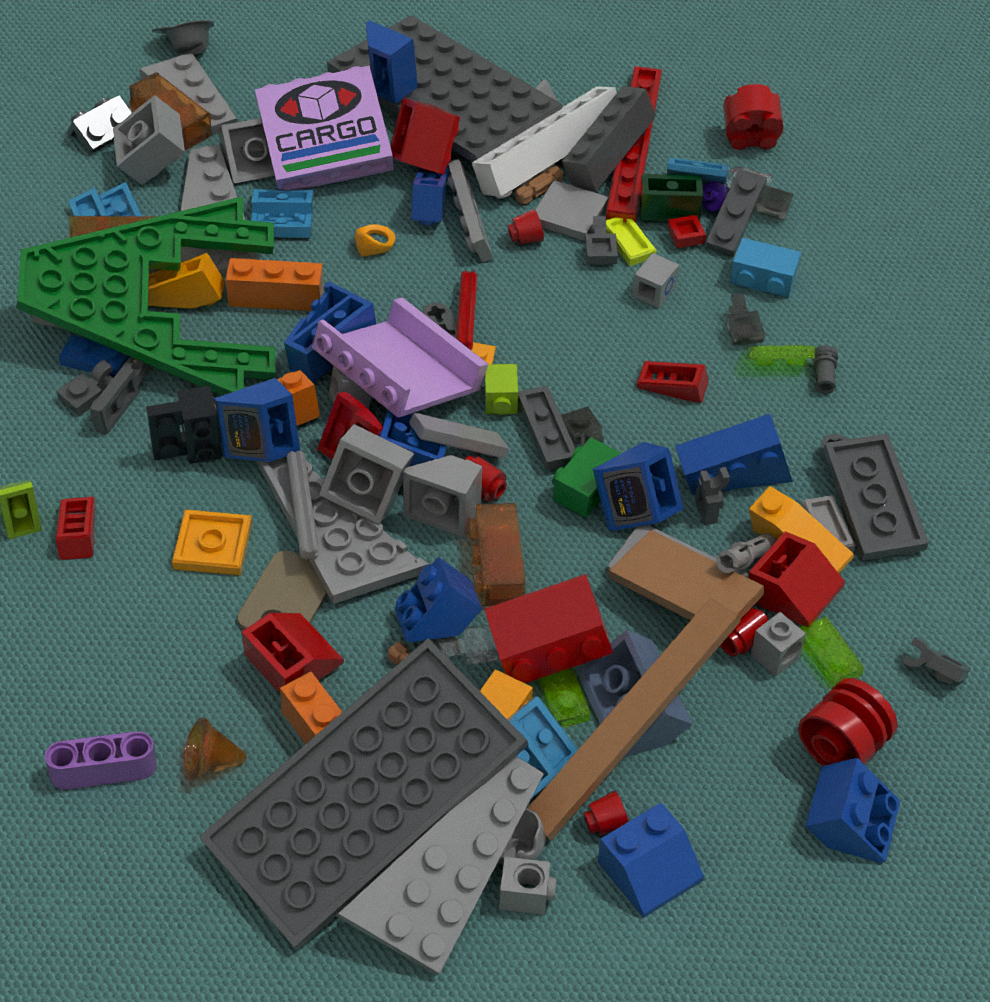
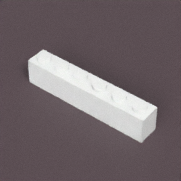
[472,86,617,198]

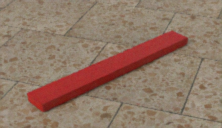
[606,66,662,222]

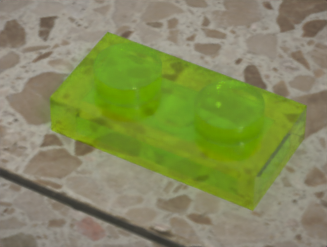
[746,345,815,365]
[799,617,865,687]
[536,668,591,728]

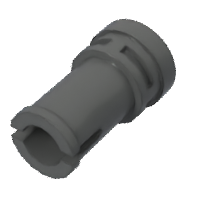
[812,345,838,394]

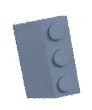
[577,630,693,757]

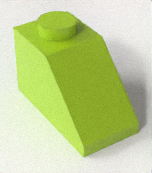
[0,480,42,539]

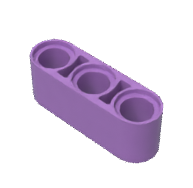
[45,732,157,789]

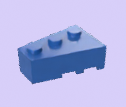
[284,281,377,383]
[676,414,793,494]

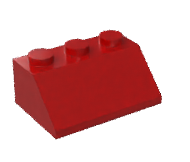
[485,574,613,683]

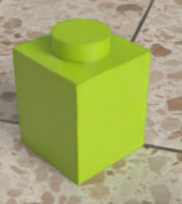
[484,364,518,415]

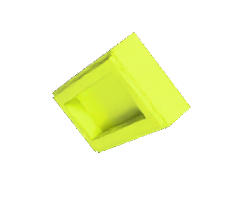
[606,217,657,266]

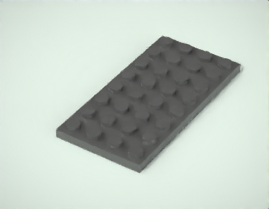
[327,15,562,162]
[199,638,529,951]

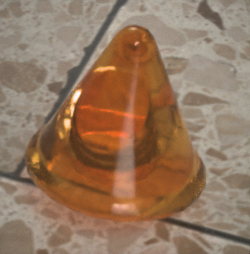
[183,718,247,780]

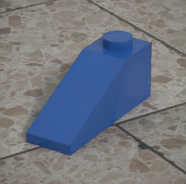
[411,166,450,225]

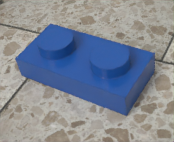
[59,335,130,378]

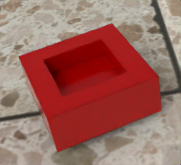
[667,215,706,248]

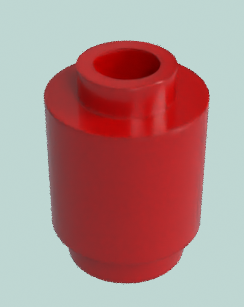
[464,456,507,501]
[720,608,768,657]

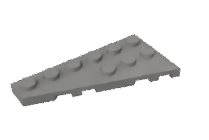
[181,144,259,277]
[256,456,428,604]
[335,757,544,975]

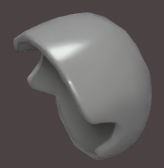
[498,808,546,864]

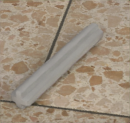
[287,450,319,560]

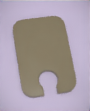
[237,550,328,630]

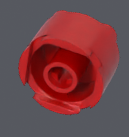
[723,84,784,150]

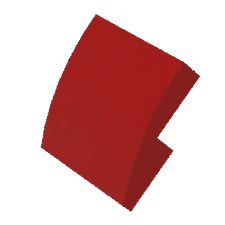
[317,391,383,460]

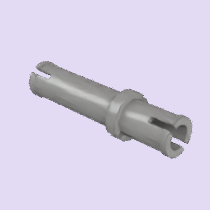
[716,533,776,573]

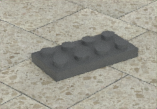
[823,433,929,561]

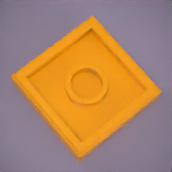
[172,509,252,576]

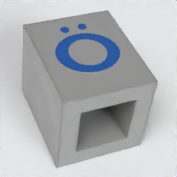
[632,253,679,308]

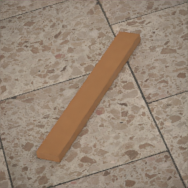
[527,598,741,841]

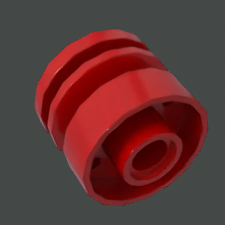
[798,678,898,766]

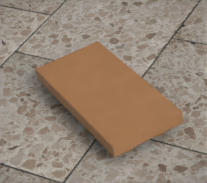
[609,530,764,620]

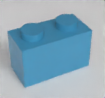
[730,238,801,298]

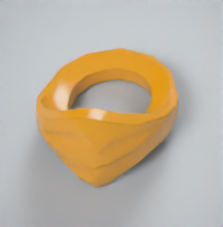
[354,224,396,257]

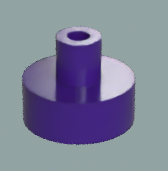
[702,181,729,212]

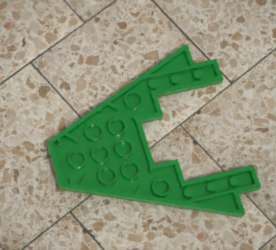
[17,197,276,396]

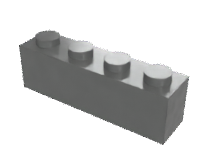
[562,86,656,192]

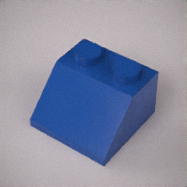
[598,803,704,918]

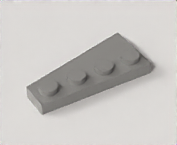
[140,53,237,135]

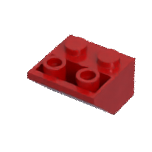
[390,98,460,175]
[749,531,845,628]
[241,613,344,693]

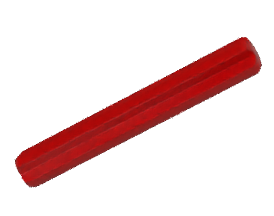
[456,270,477,350]

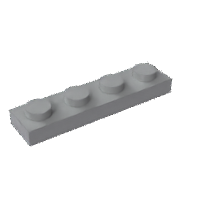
[447,159,494,263]

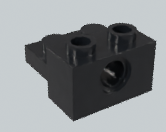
[146,386,222,464]

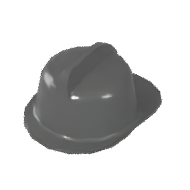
[152,20,214,56]

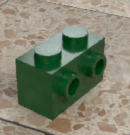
[639,174,703,222]

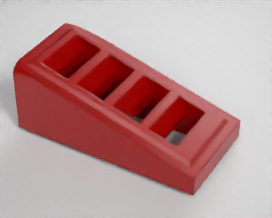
[637,361,709,403]
[56,497,95,560]

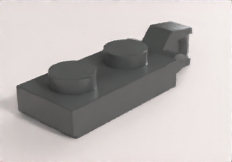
[90,357,150,435]

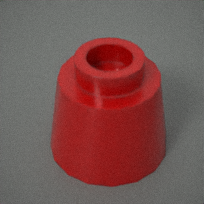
[507,209,544,245]
[583,790,629,837]

